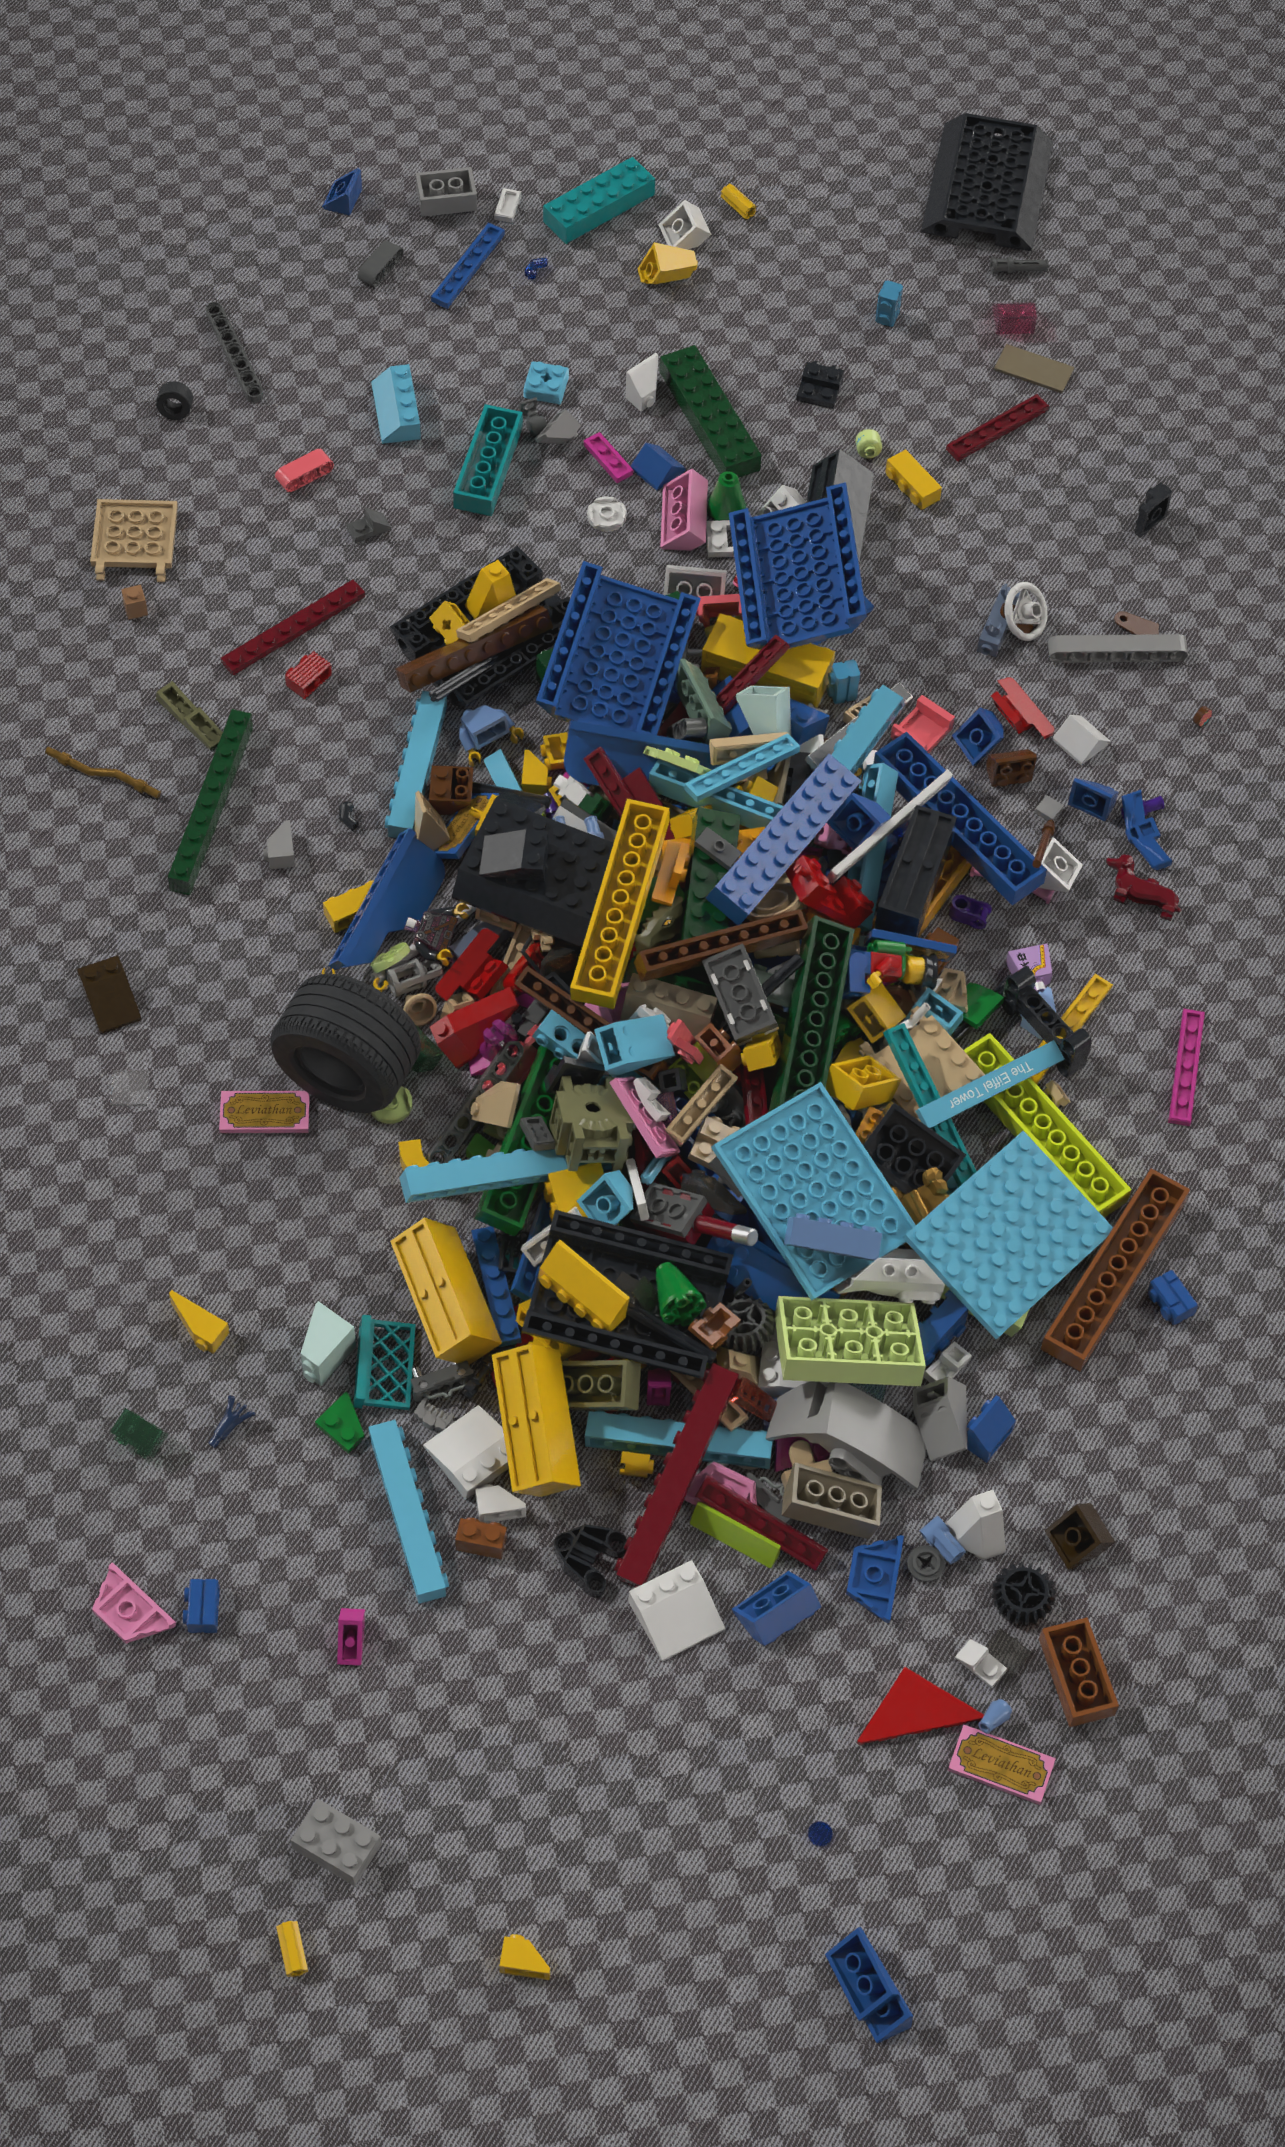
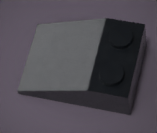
[479,829,549,881]

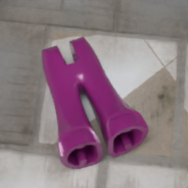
[480,1019,519,1061]

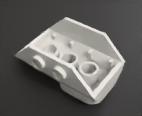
[834,1248,945,1304]

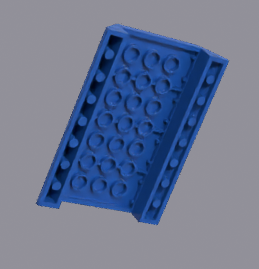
[729,482,867,650]
[536,561,701,735]

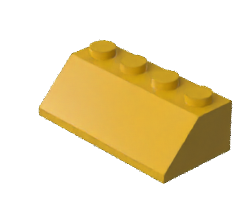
[538,1240,630,1332]

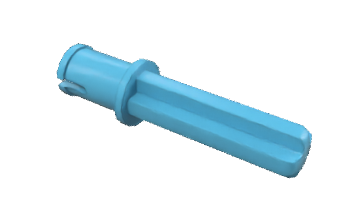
[640,1145,678,1185]

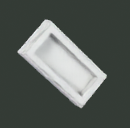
[494,188,521,223]

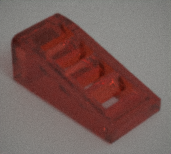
[730,1376,777,1422]

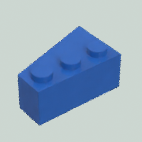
[790,698,830,745]
[918,1290,969,1366]

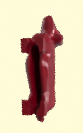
[1106,854,1182,921]

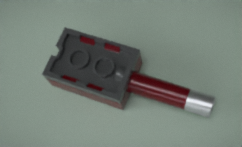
[629,1182,758,1246]

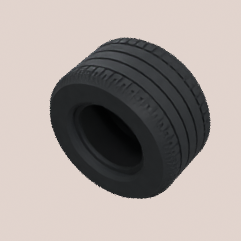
[270,974,421,1113]

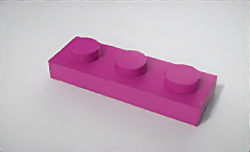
[583,432,633,483]

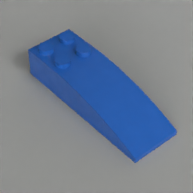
[706,1220,841,1311]

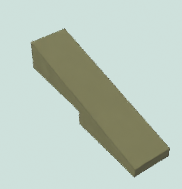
[156,681,223,750]

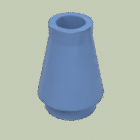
[978,1699,1012,1734]

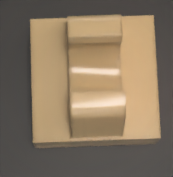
[1043,1080,1071,1107]

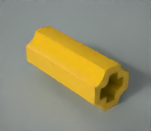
[720,183,757,220]
[276,1921,308,1977]

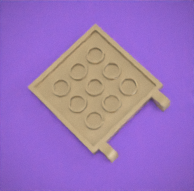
[90,499,178,582]
[859,1006,985,1122]

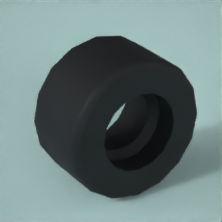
[156,381,193,420]

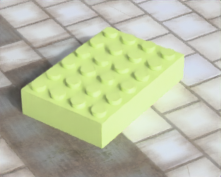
[774,1296,926,1386]

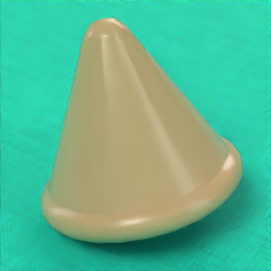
[403,993,437,1027]

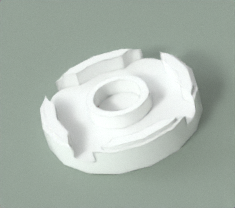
[587,496,627,532]

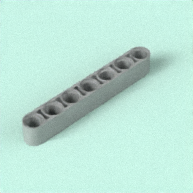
[1047,634,1188,663]

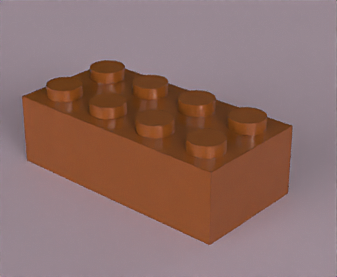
[1039,1617,1119,1727]

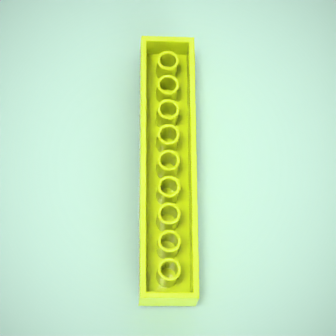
[964,1033,1132,1218]

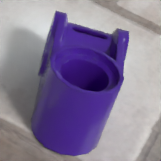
[949,894,992,929]

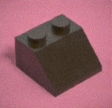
[1044,1503,1115,1570]

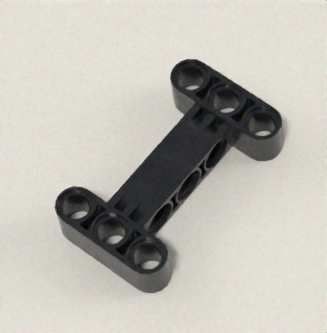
[1002,966,1092,1078]

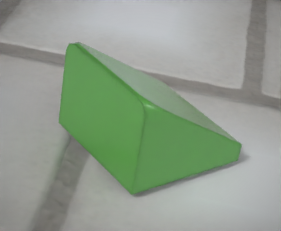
[466,1133,495,1158]

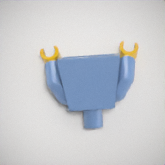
[459,705,524,767]

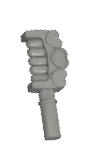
[414,1397,455,1432]

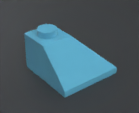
[577,1170,633,1225]

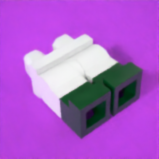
[553,774,614,823]

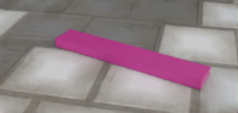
[1168,1008,1205,1126]

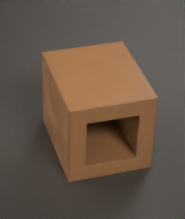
[121,585,148,620]

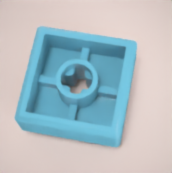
[523,361,569,404]

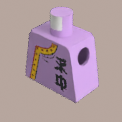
[1006,944,1052,992]

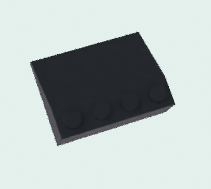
[862,1102,966,1194]

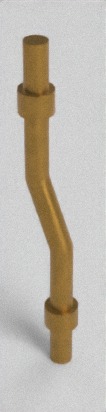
[45,746,161,799]

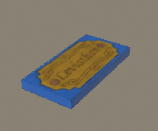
[434,793,500,859]
[864,929,957,962]

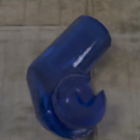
[524,257,548,280]

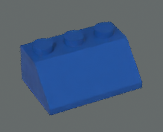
[732,1571,821,1646]

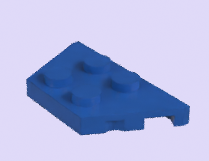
[846,1535,904,1623]

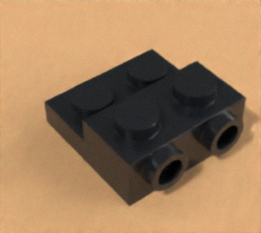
[796,361,844,409]
[1135,482,1172,538]
[544,1056,605,1095]

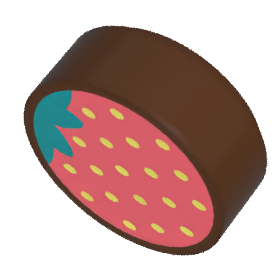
[1193,706,1212,727]

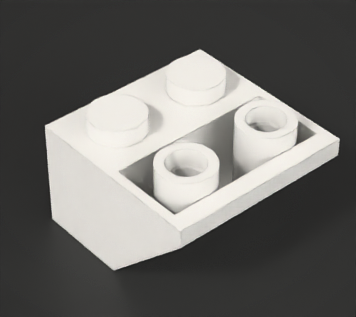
[757,485,806,515]

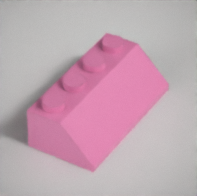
[660,469,708,551]

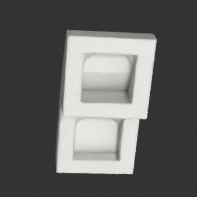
[633,1077,671,1122]
[923,1341,972,1383]

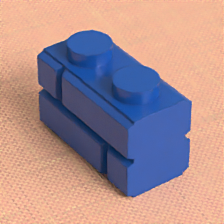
[1148,1270,1198,1325]
[183,1579,220,1633]

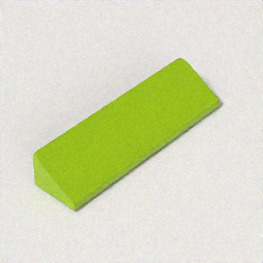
[690,1501,781,1568]

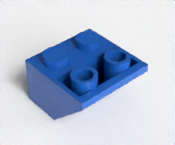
[967,1395,1016,1463]

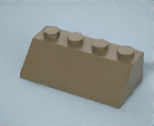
[620,973,718,1043]
[782,1462,882,1539]

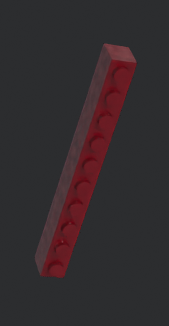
[614,1363,739,1587]

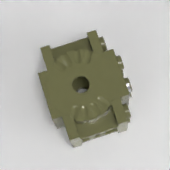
[549,1076,636,1171]

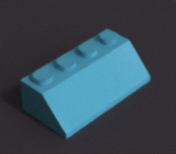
[371,364,421,444]

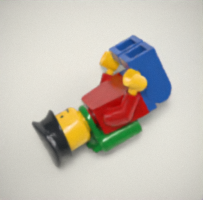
[842,940,938,1000]

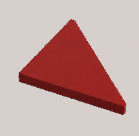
[857,1667,984,1745]

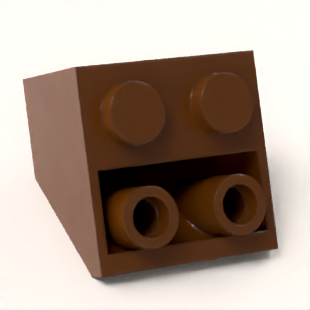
[986,749,1037,787]
[429,765,474,815]

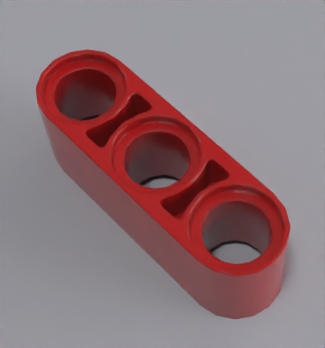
[503,942,555,993]

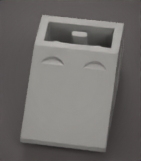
[913,1377,967,1462]

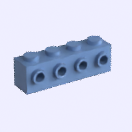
[784,1213,882,1261]

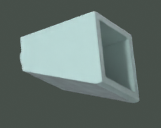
[736,686,791,736]
[301,1301,356,1386]

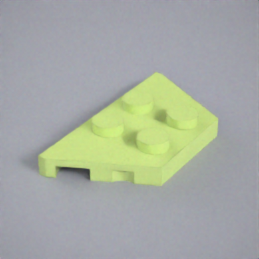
[643,746,711,775]

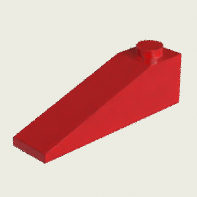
[430,987,519,1069]

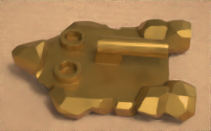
[892,1167,949,1249]

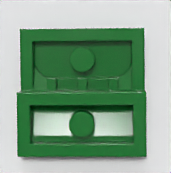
[963,982,1004,1029]

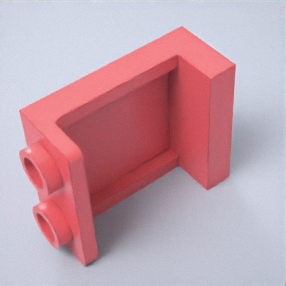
[696,594,743,628]
[890,695,955,753]

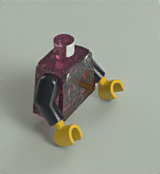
[404,903,469,966]

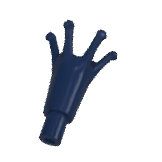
[208,1395,256,1448]

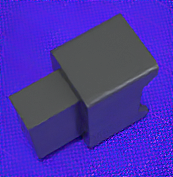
[517,1000,550,1042]

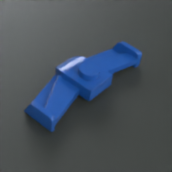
[1121,790,1172,870]

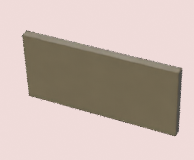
[994,344,1074,393]

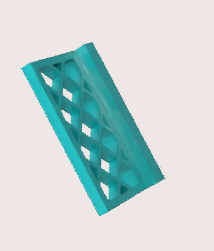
[353,1315,416,1410]

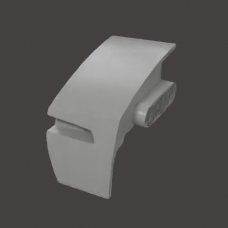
[765,1381,926,1490]

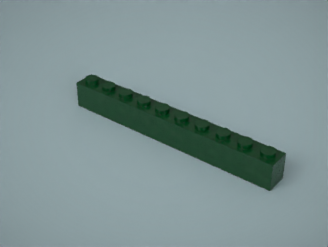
[168,709,253,895]

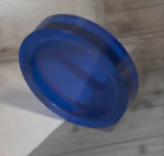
[808,1821,833,1847]

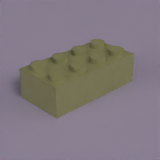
[562,1360,641,1411]

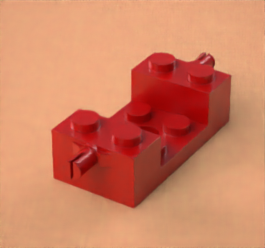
[785,855,874,929]

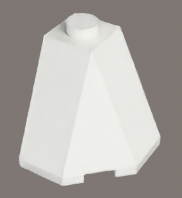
[945,1490,1006,1560]

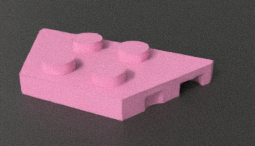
[684,1461,757,1513]
[92,1562,176,1644]

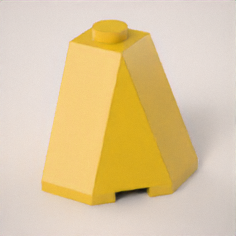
[638,242,698,284]
[465,560,516,619]

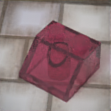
[992,302,1037,334]

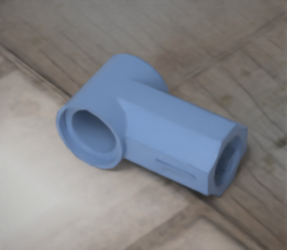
[919,1516,966,1565]

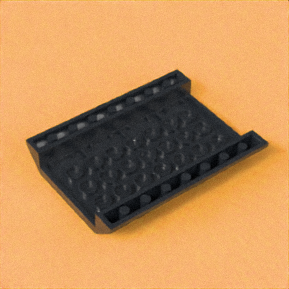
[521,1210,733,1379]

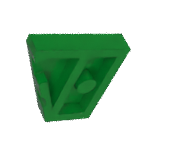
[315,1392,365,1454]

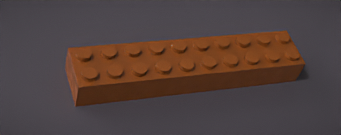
[1041,1168,1190,1372]

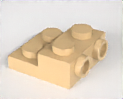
[687,1116,741,1172]

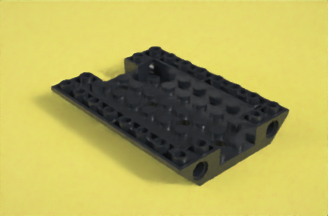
[921,113,1053,251]
[390,546,570,706]

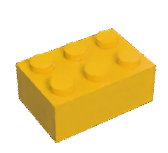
[826,1055,902,1111]

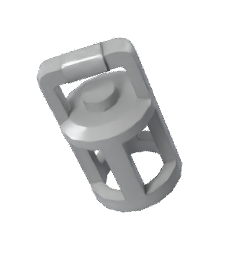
[385,958,443,997]

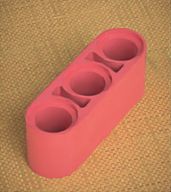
[275,449,334,492]

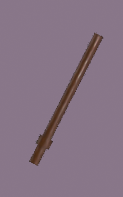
[1032,820,1055,868]

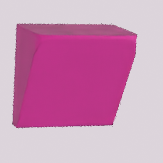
[468,1050,492,1076]

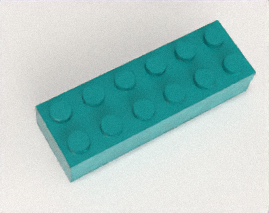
[543,157,655,244]
[453,404,523,516]

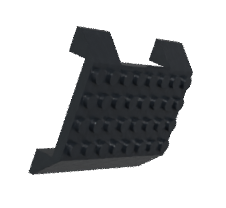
[451,791,663,948]

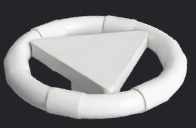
[1004,582,1048,641]

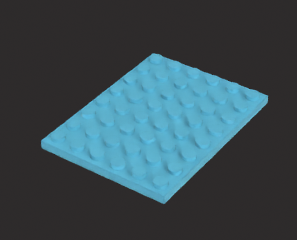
[711,1082,916,1301]
[903,1131,1113,1339]

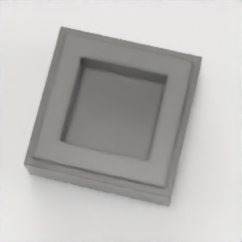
[1034,795,1064,821]

